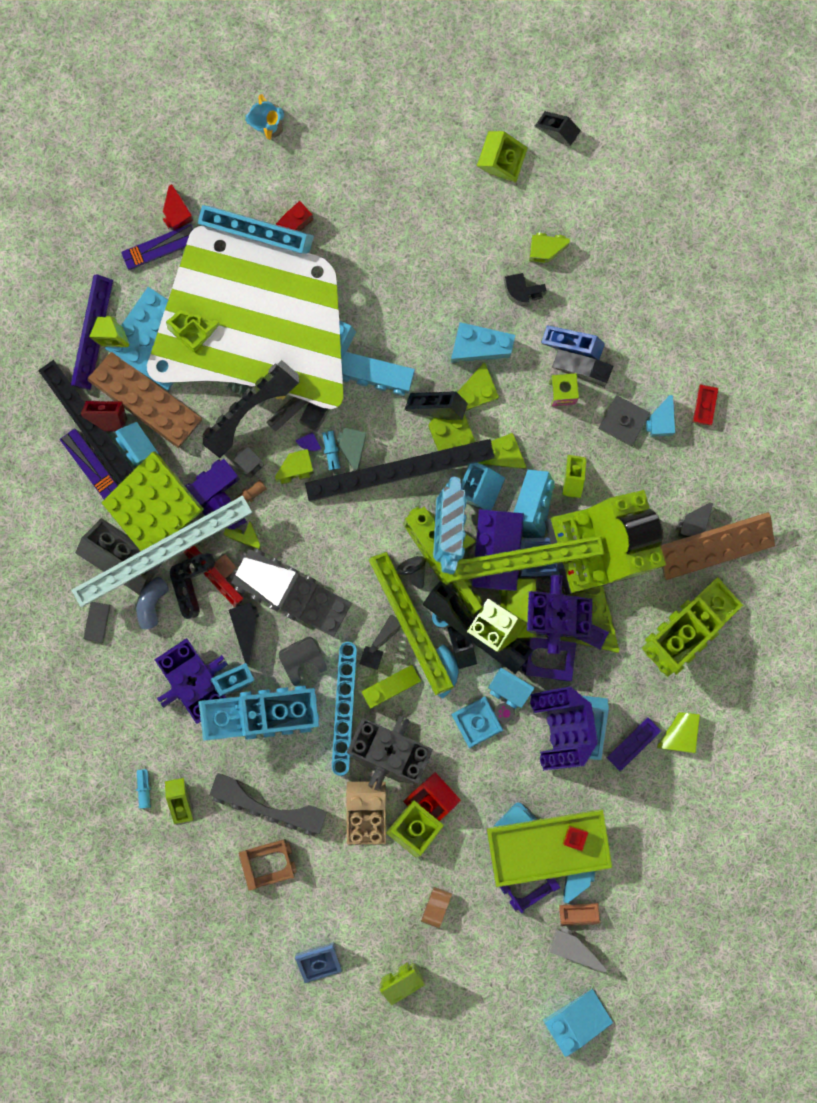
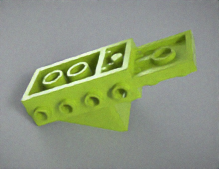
[403,506,482,616]
[641,577,744,677]

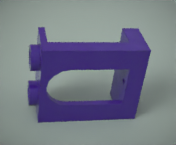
[522,638,576,682]
[500,878,561,913]

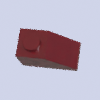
[81,401,127,432]

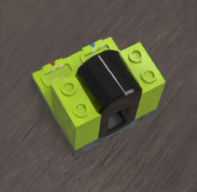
[545,490,666,595]

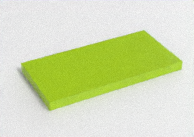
[486,809,612,887]

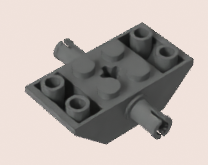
[346,716,433,791]

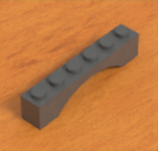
[209,773,328,836]

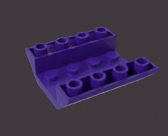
[530,687,598,771]

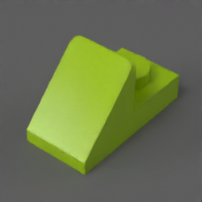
[223,521,261,550]

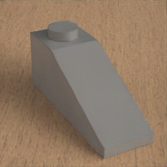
[549,927,607,973]

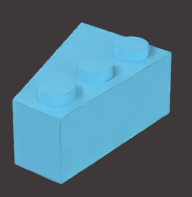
[451,322,515,363]
[514,469,555,538]

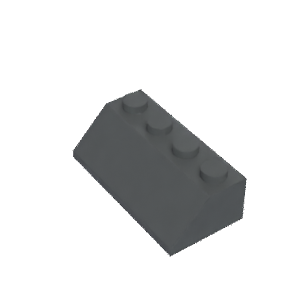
[75,518,162,595]

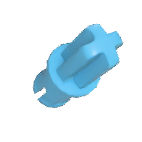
[136,769,151,808]

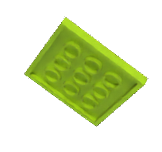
[101,451,204,551]

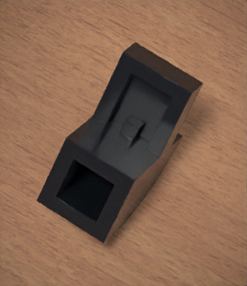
[504,273,547,306]

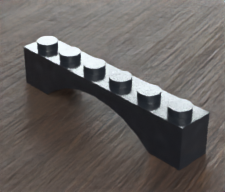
[203,360,299,458]
[422,581,534,675]

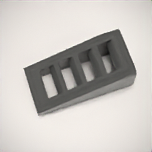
[369,615,401,653]

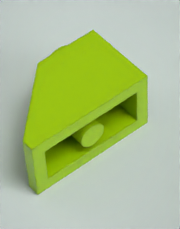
[89,316,129,348]
[562,455,586,498]
[165,778,193,824]

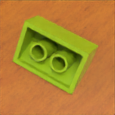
[499,579,536,639]

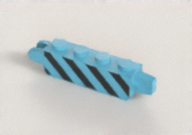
[433,476,467,574]

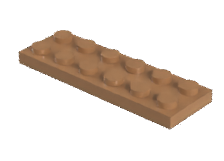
[88,352,202,449]
[661,512,775,580]

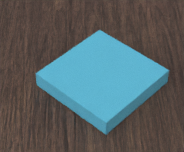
[451,696,503,748]

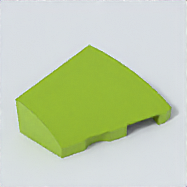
[166,310,219,353]
[657,712,700,753]

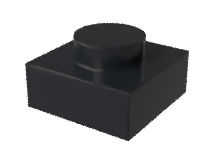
[359,646,384,670]

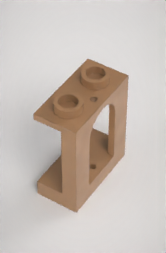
[239,839,297,891]

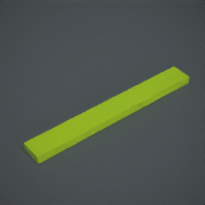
[448,535,604,582]
[369,552,454,696]

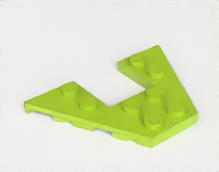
[428,363,527,469]

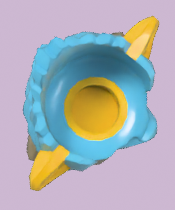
[245,94,284,140]

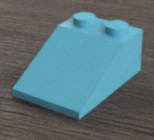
[583,696,609,760]
[543,989,613,1057]

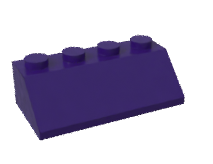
[472,509,524,591]

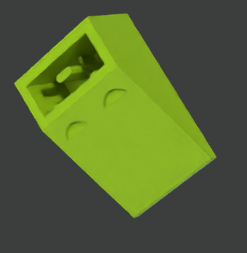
[379,962,425,1005]

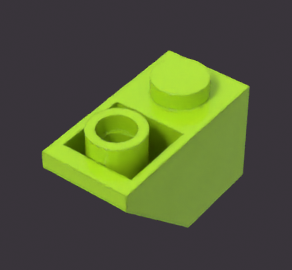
[529,233,570,263]
[275,449,314,484]

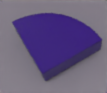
[296,432,322,452]

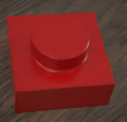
[563,825,588,851]

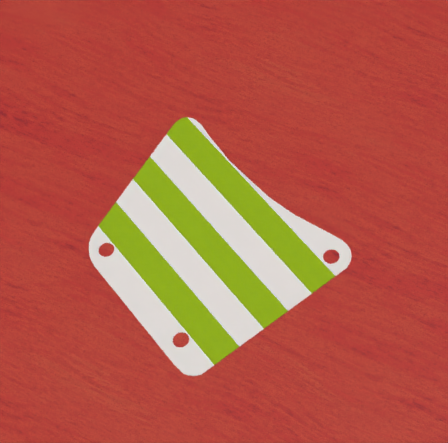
[147,226,343,409]

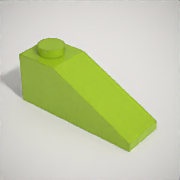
[361,665,421,709]

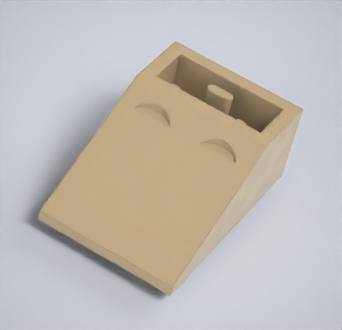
[346,782,386,844]

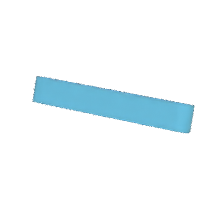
[332,642,357,776]

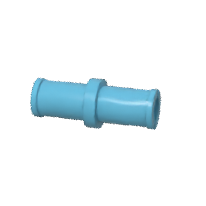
[322,431,341,471]

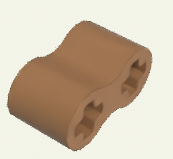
[421,887,452,928]

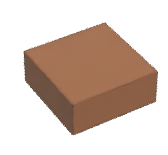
[214,554,237,579]

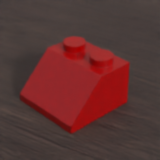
[403,772,461,821]

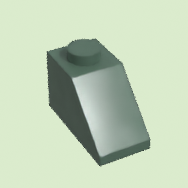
[337,428,366,471]

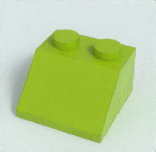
[477,131,528,182]
[386,801,444,858]

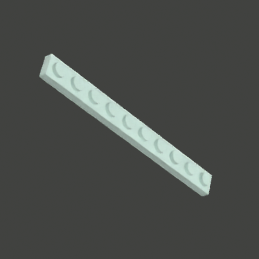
[72,496,252,607]

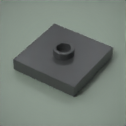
[598,395,650,447]

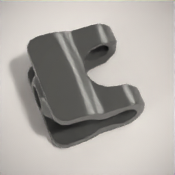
[279,636,327,686]

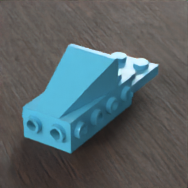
[199,685,319,741]

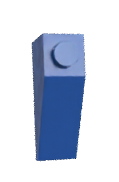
[541,325,605,360]

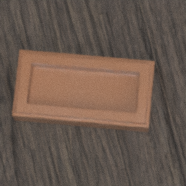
[559,903,600,926]

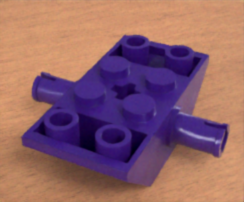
[527,575,592,654]
[154,638,228,724]

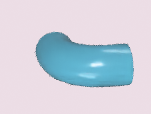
[430,644,459,699]

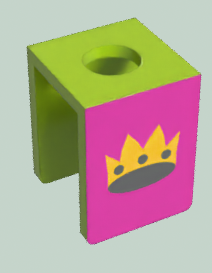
[549,373,579,406]

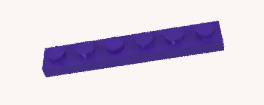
[71,274,113,390]

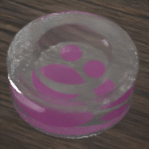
[587,923,607,943]

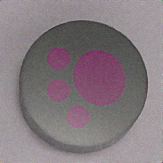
[494,703,514,722]

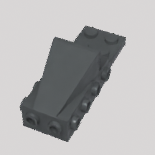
[230,548,352,637]

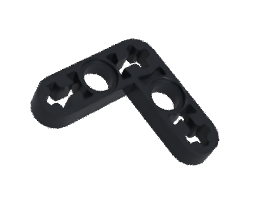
[170,553,215,619]

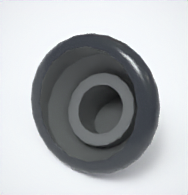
[396,556,426,589]

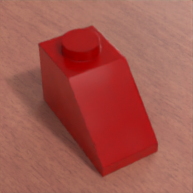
[163,184,194,230]

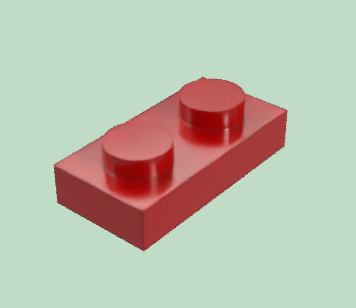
[692,384,719,426]

